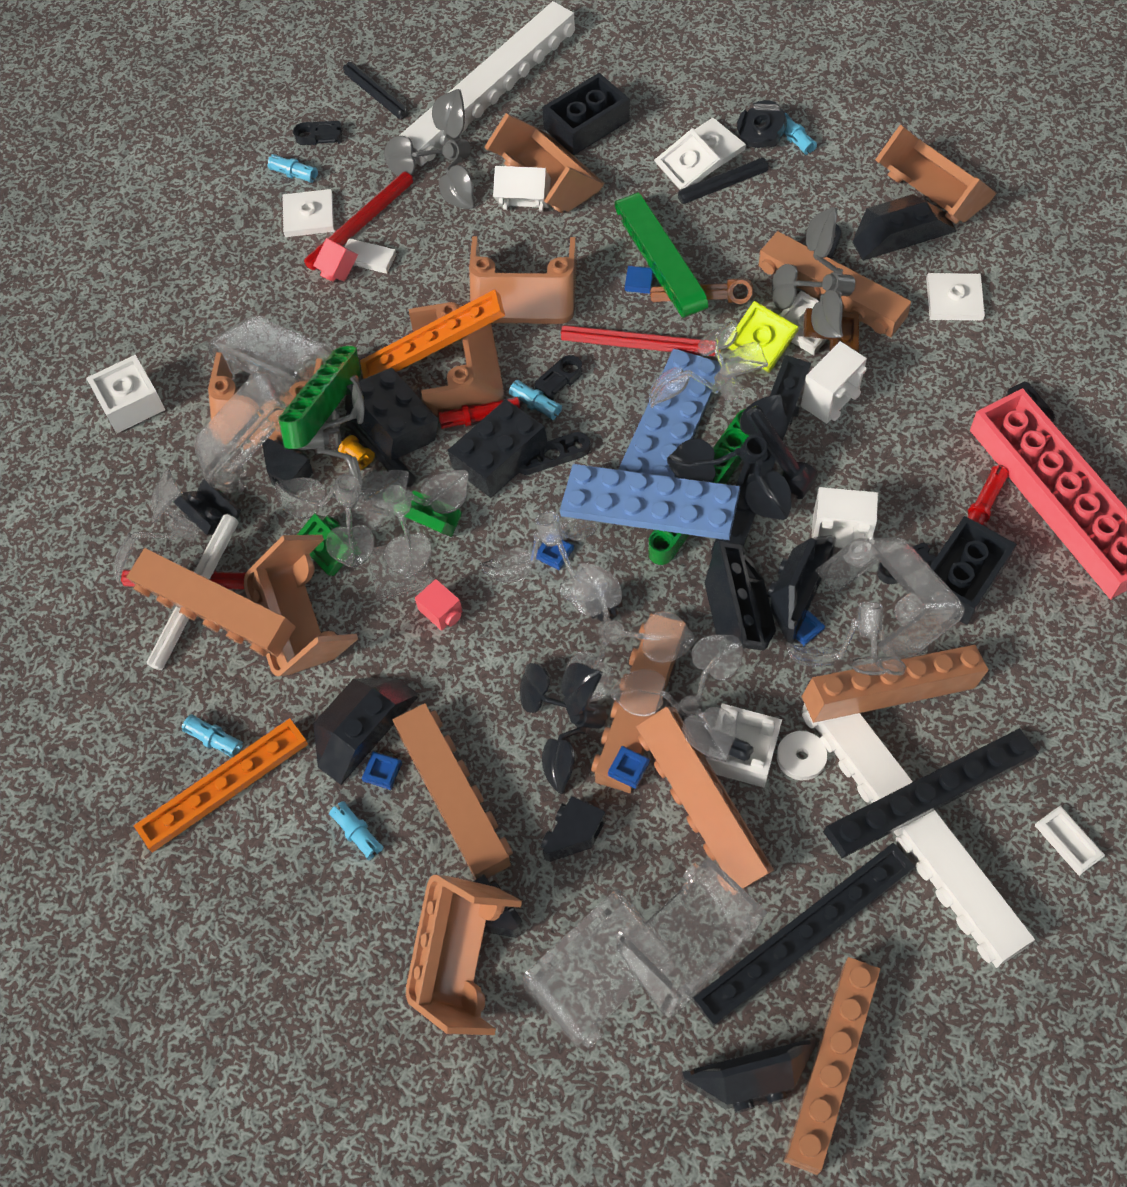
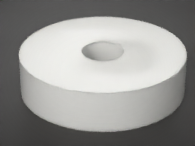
[777,731,827,780]

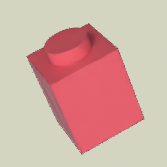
[313,238,358,282]
[415,579,463,631]

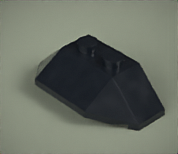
[852,194,956,261]
[768,535,836,645]
[704,541,776,651]
[313,678,420,785]
[682,1037,817,1113]

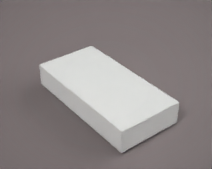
[345,238,396,274]
[1035,806,1105,876]

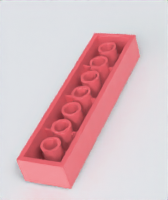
[970,388,1127,600]

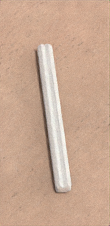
[147,514,239,671]

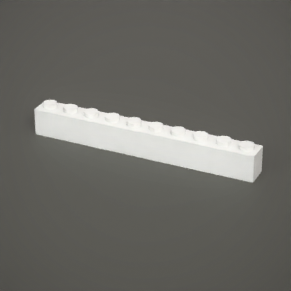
[399,1,575,167]
[802,703,1035,968]

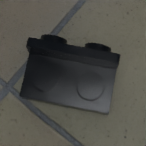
[172,479,241,535]

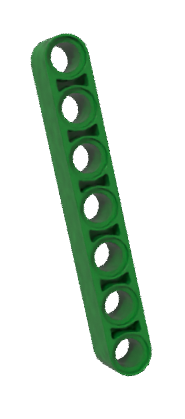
[614,192,708,318]
[278,346,361,449]
[649,409,749,565]

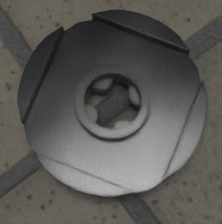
[737,100,787,148]

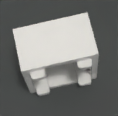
[493,166,551,212]
[801,341,867,424]
[86,355,165,434]
[811,487,878,553]
[706,703,782,788]

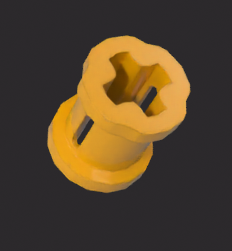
[338,435,375,471]

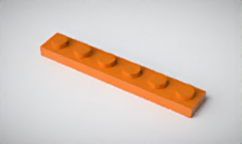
[360,289,505,379]
[133,718,308,853]

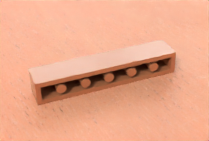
[759,231,912,337]
[126,548,296,657]
[591,613,685,794]
[801,645,989,723]
[392,703,513,880]
[636,706,774,893]
[784,957,880,1175]

